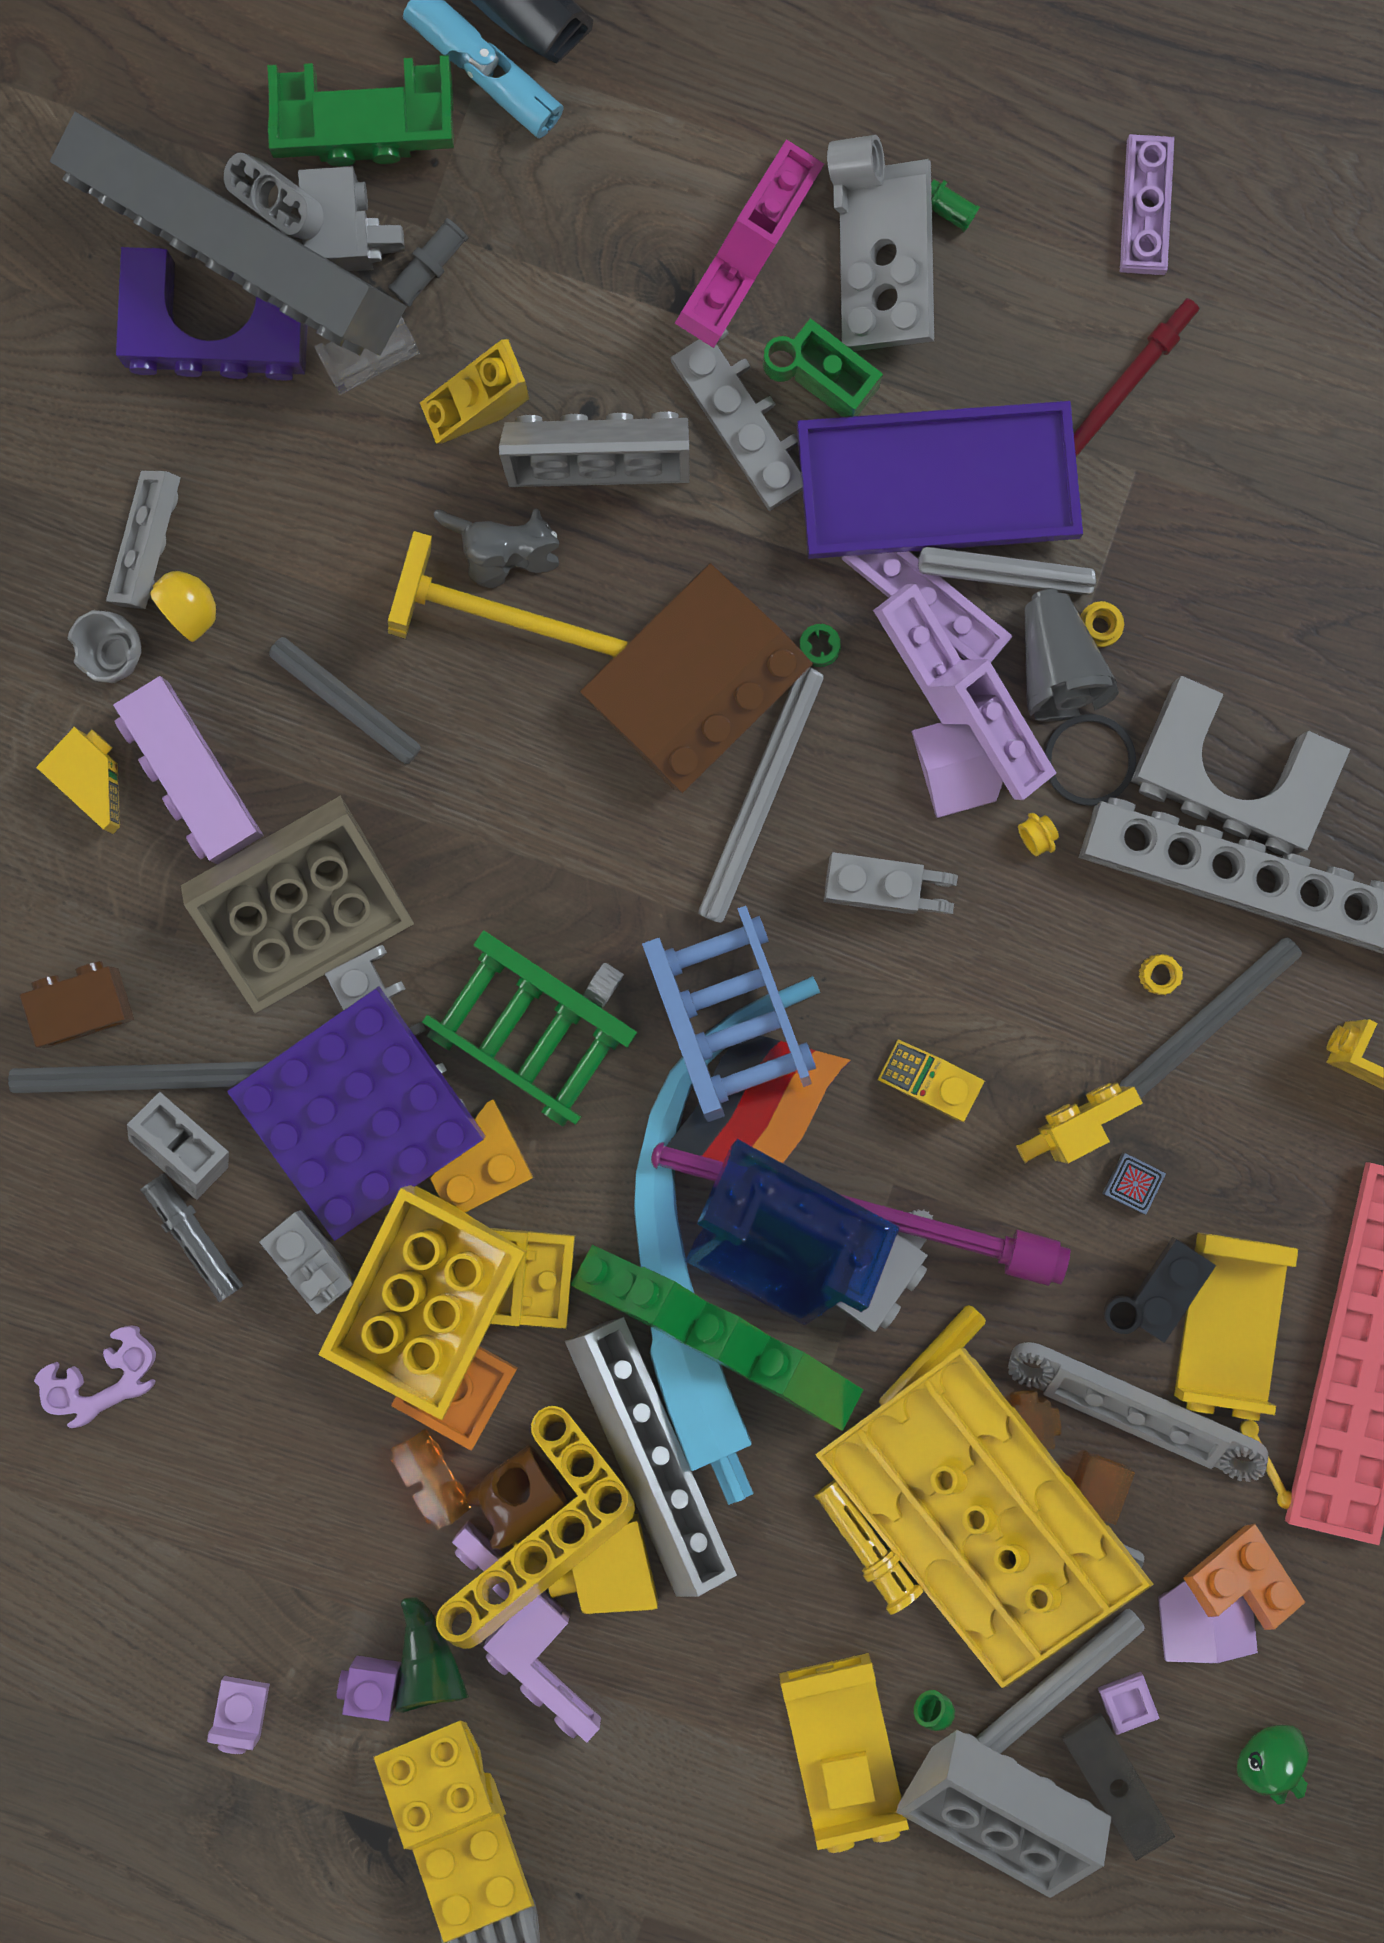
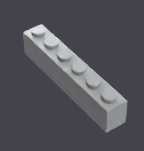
[565,1317,737,1597]

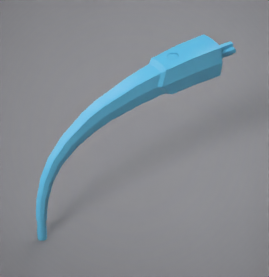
[634,976,820,1505]

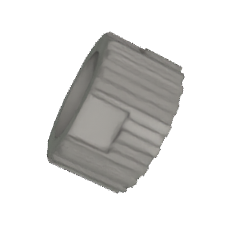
[583,963,624,1008]

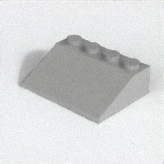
[499,412,689,487]

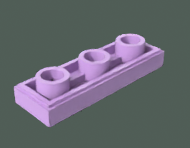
[1120,134,1174,275]

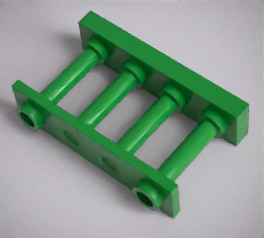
[422,930,638,1127]

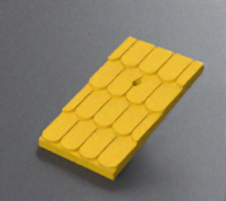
[815,1348,1154,1688]

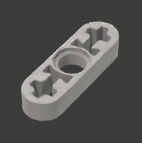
[224,153,323,240]

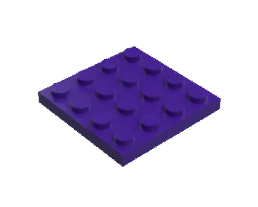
[227,986,486,1241]

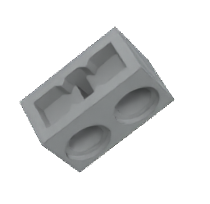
[127,1092,229,1200]

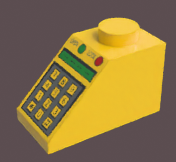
[36,727,120,834]
[877,1039,985,1122]

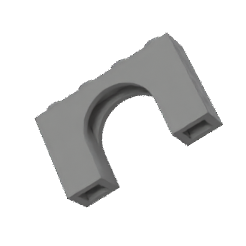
[1131,676,1350,856]

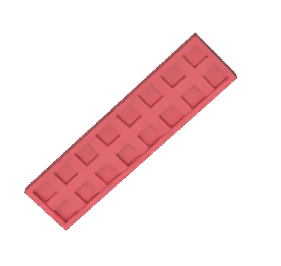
[1285,1162,1384,1545]

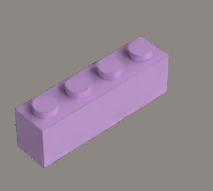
[113,676,264,864]

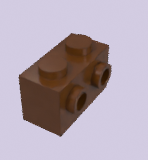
[20,961,134,1048]

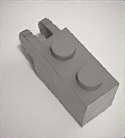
[823,852,958,914]
[825,1209,933,1332]

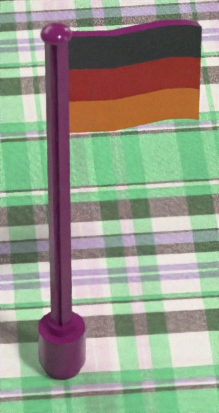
[651,1035,1071,1286]

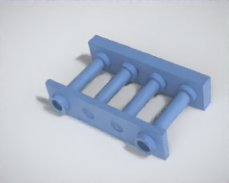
[642,906,816,1122]

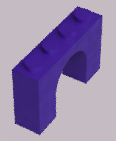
[116,247,307,380]

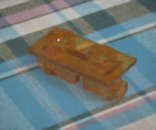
[390,1428,471,1530]

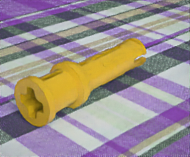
[814,1480,923,1615]

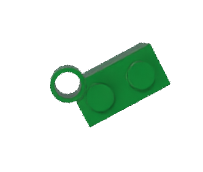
[763,318,883,417]

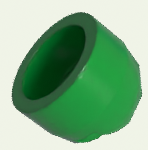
[914,1690,955,1731]

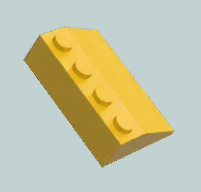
[318,1185,526,1420]

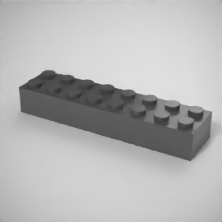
[49,112,407,356]

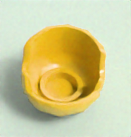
[150,571,216,642]

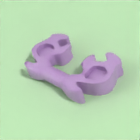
[34,1325,156,1428]

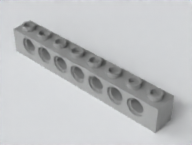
[1078,797,1384,954]

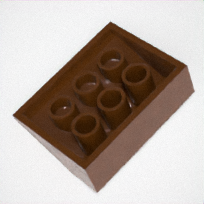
[579,563,813,793]

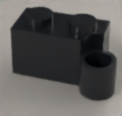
[1104,1237,1216,1343]

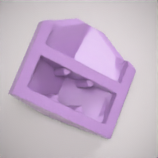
[912,723,1003,818]
[1158,1581,1258,1663]

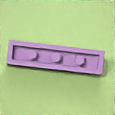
[842,552,1012,663]

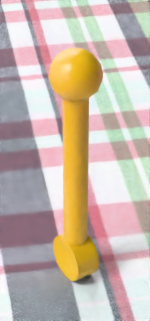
[1239,1419,1292,1509]

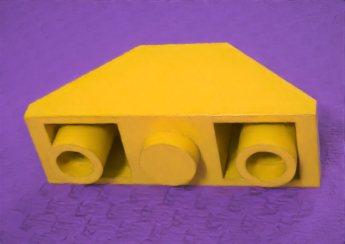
[420,339,529,444]

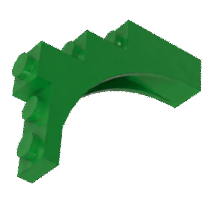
[571,1245,863,1431]

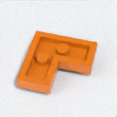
[1183,1524,1305,1630]

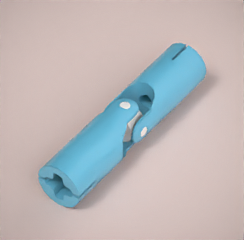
[403,0,564,138]

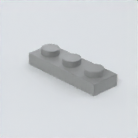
[106,471,181,609]

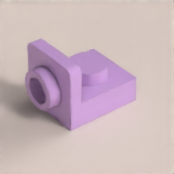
[207,1676,270,1754]

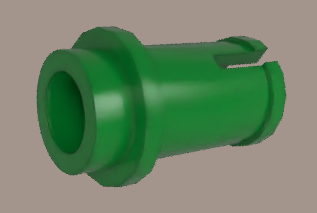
[931,179,980,233]

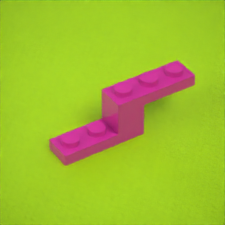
[675,139,824,348]

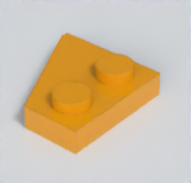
[430,1099,534,1212]

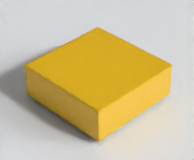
[821,1751,875,1810]

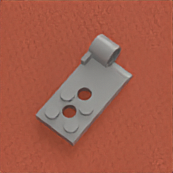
[827,135,934,351]

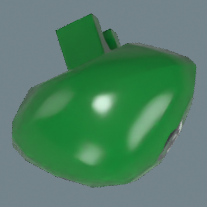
[1237,1725,1309,1805]

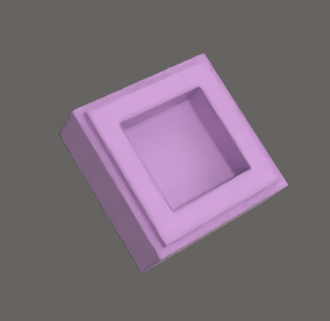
[1098,1672,1160,1735]

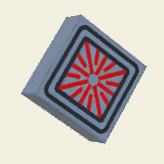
[1102,1153,1166,1215]

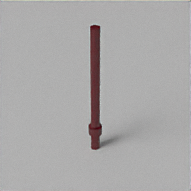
[1074,298,1200,457]

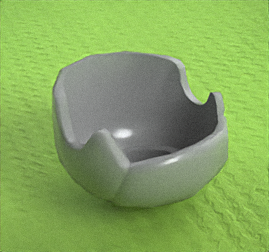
[68,610,142,683]

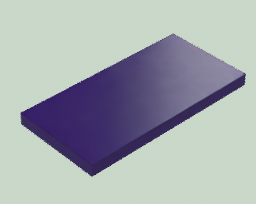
[797,401,1083,559]

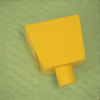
[548,1514,658,1614]

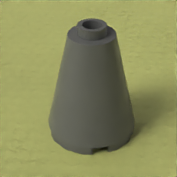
[1025,589,1119,721]

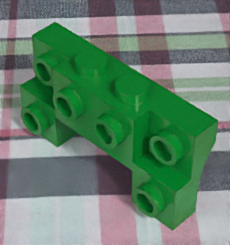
[267,55,454,167]

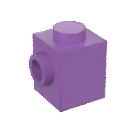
[337,1656,401,1722]

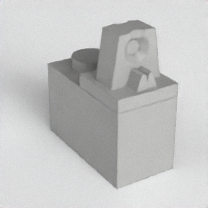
[298,166,405,272]
[259,1210,357,1314]

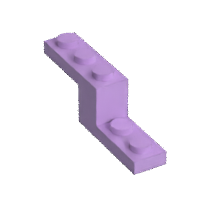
[873,584,1056,800]
[452,1521,601,1743]

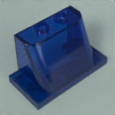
[685,1139,900,1325]

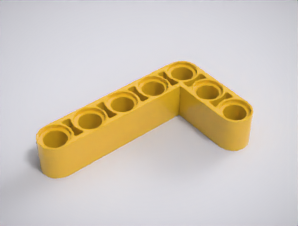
[436,1406,635,1649]

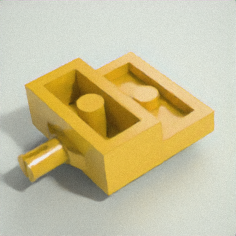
[1016,1083,1143,1163]
[490,1228,575,1329]

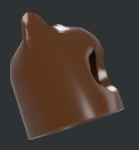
[466,1445,569,1550]

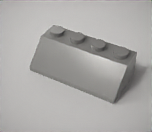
[896,1730,1111,1898]

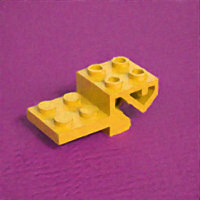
[374,1720,535,1943]

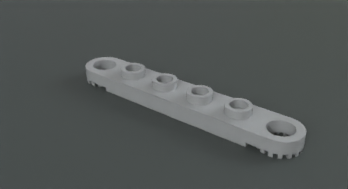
[1008,1342,1268,1482]

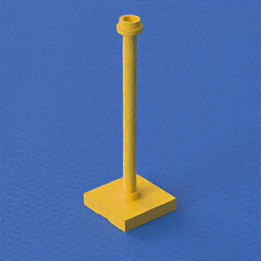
[388,531,628,656]

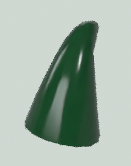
[395,1597,469,1713]

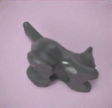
[434,509,559,588]

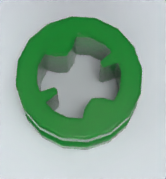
[800,624,841,667]

